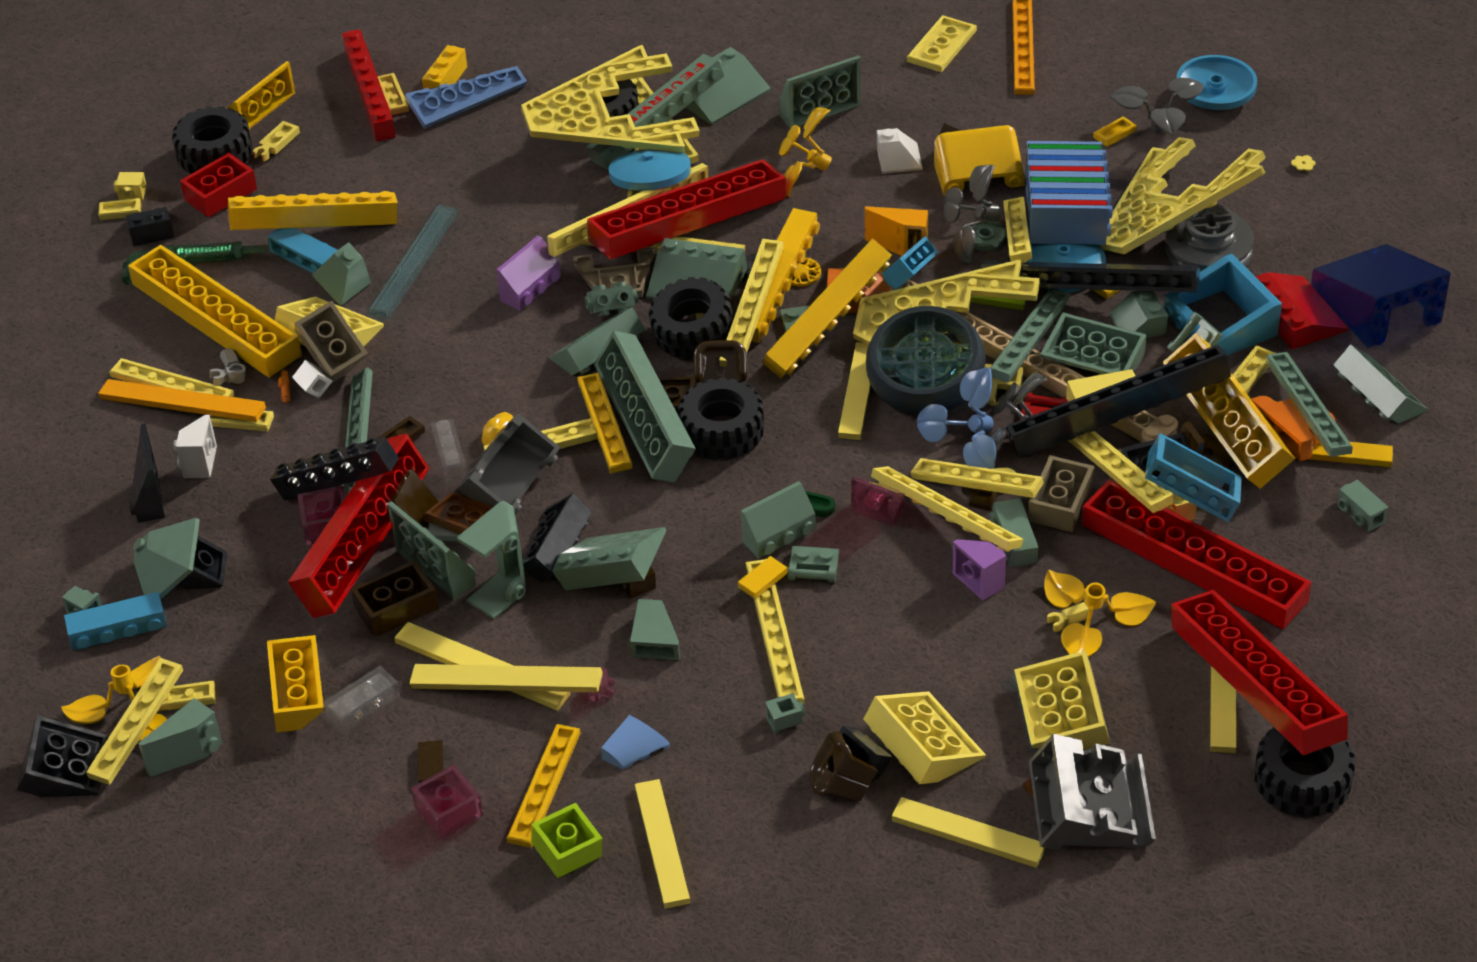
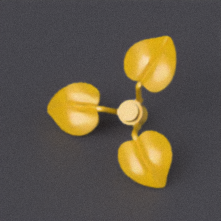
[779,107,832,197]
[1044,570,1156,657]
[61,656,167,742]

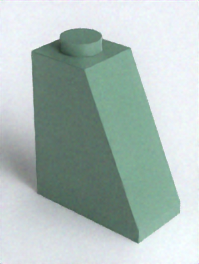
[630,599,680,660]

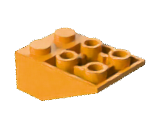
[865,206,928,256]

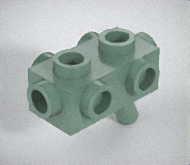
[585,282,638,317]

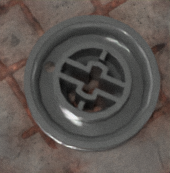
[1165,204,1254,272]

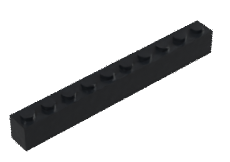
[981,260,1200,293]
[1006,344,1232,458]

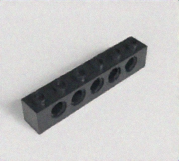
[270,436,399,501]

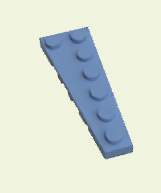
[405,66,527,129]

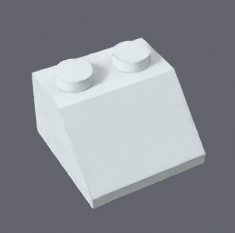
[173,415,217,478]

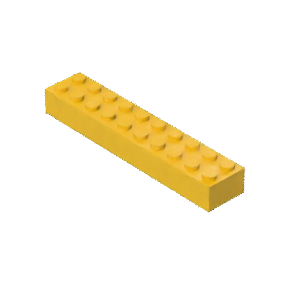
[128,245,302,378]

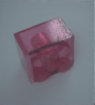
[298,486,346,545]
[411,764,483,839]

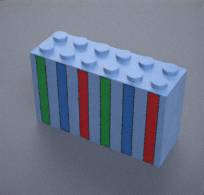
[1025,141,1112,245]

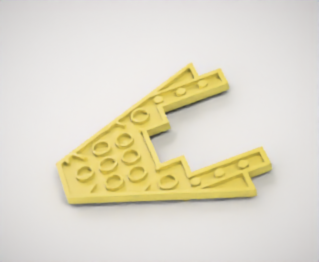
[521,45,700,153]
[1100,137,1266,254]
[853,260,1040,406]

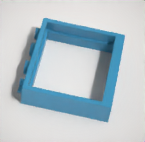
[1145,433,1241,523]

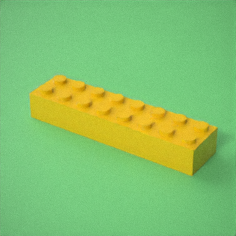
[1163,333,1295,489]

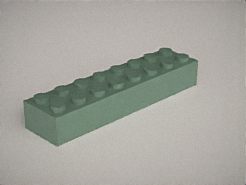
[594,330,696,482]

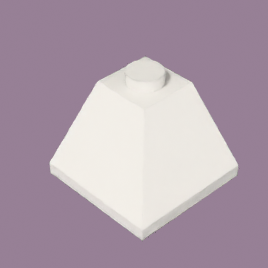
[877,128,923,174]

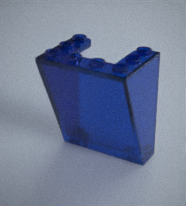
[1311,244,1451,348]

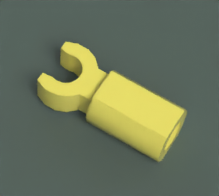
[1047,602,1089,632]

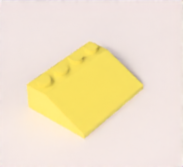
[275,296,384,347]
[1014,650,1110,750]
[863,692,986,784]

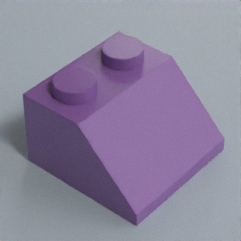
[952,539,1006,600]

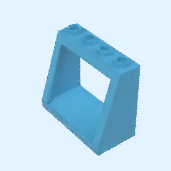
[1163,254,1282,356]

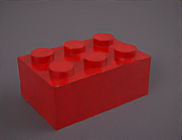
[180,153,257,218]

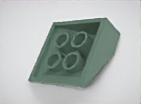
[133,518,200,599]

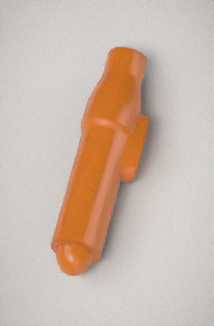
[278,370,290,403]

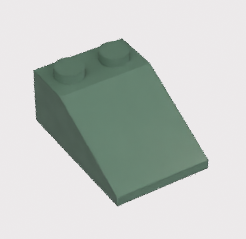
[138,698,222,777]

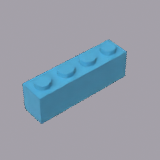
[267,228,338,273]
[882,236,939,290]
[64,592,167,650]

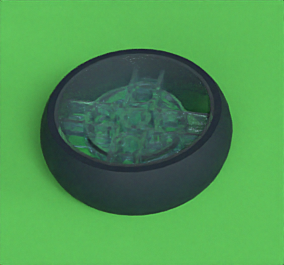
[866,306,986,416]

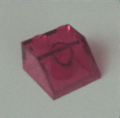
[851,476,905,526]

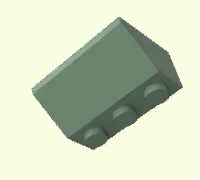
[741,481,816,559]

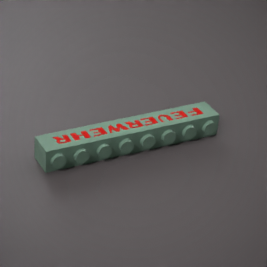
[586,54,724,169]

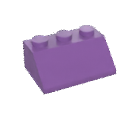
[496,236,561,311]

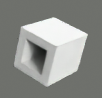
[292,360,332,398]

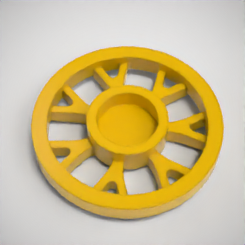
[791,258,821,287]

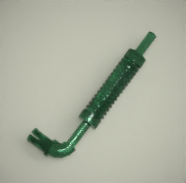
[122,241,267,285]

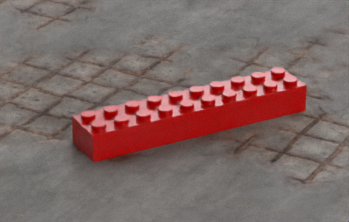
[587,159,786,260]
[288,433,430,618]
[1082,479,1312,630]
[1171,590,1348,755]

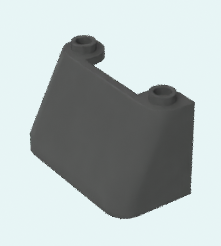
[456,413,560,515]

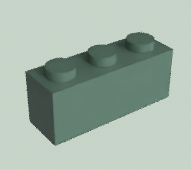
[990,498,1038,567]

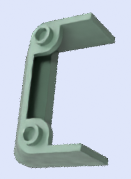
[457,501,526,619]

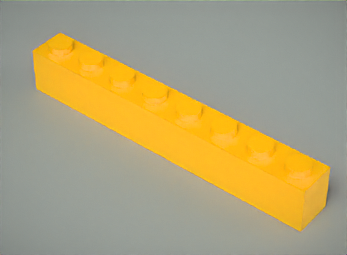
[228,191,398,230]
[751,208,820,343]
[762,238,892,379]

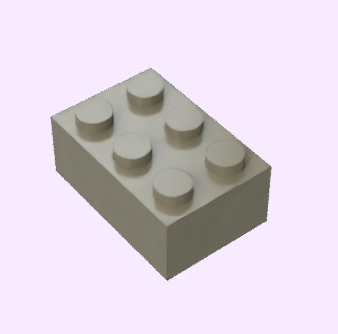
[1028,455,1094,533]

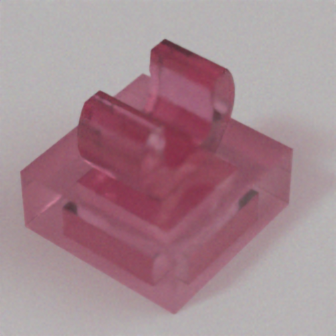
[588,666,616,701]

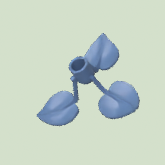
[917,367,996,469]

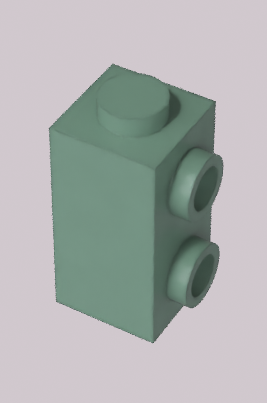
[1337,480,1389,532]

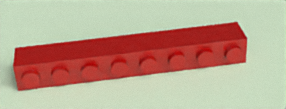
[342,29,396,142]

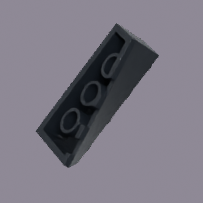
[523,493,592,582]

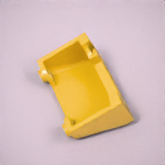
[934,125,1025,196]

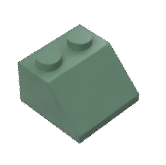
[1110,291,1168,338]

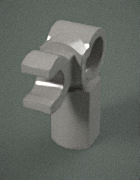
[210,348,246,386]

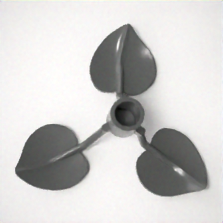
[1110,77,1203,136]
[943,165,1001,264]
[990,372,1047,448]

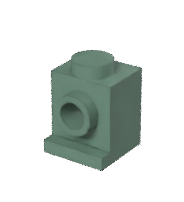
[62,586,102,614]
[765,693,805,734]

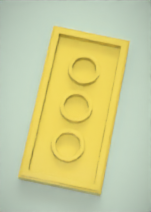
[907,15,977,72]

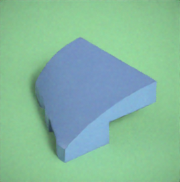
[601,715,670,770]

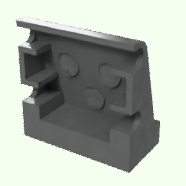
[1029,734,1156,850]

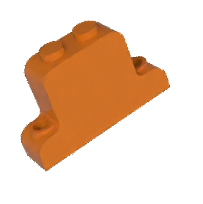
[1251,396,1336,461]

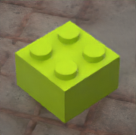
[531,803,603,878]

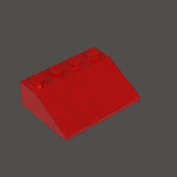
[1255,272,1349,350]

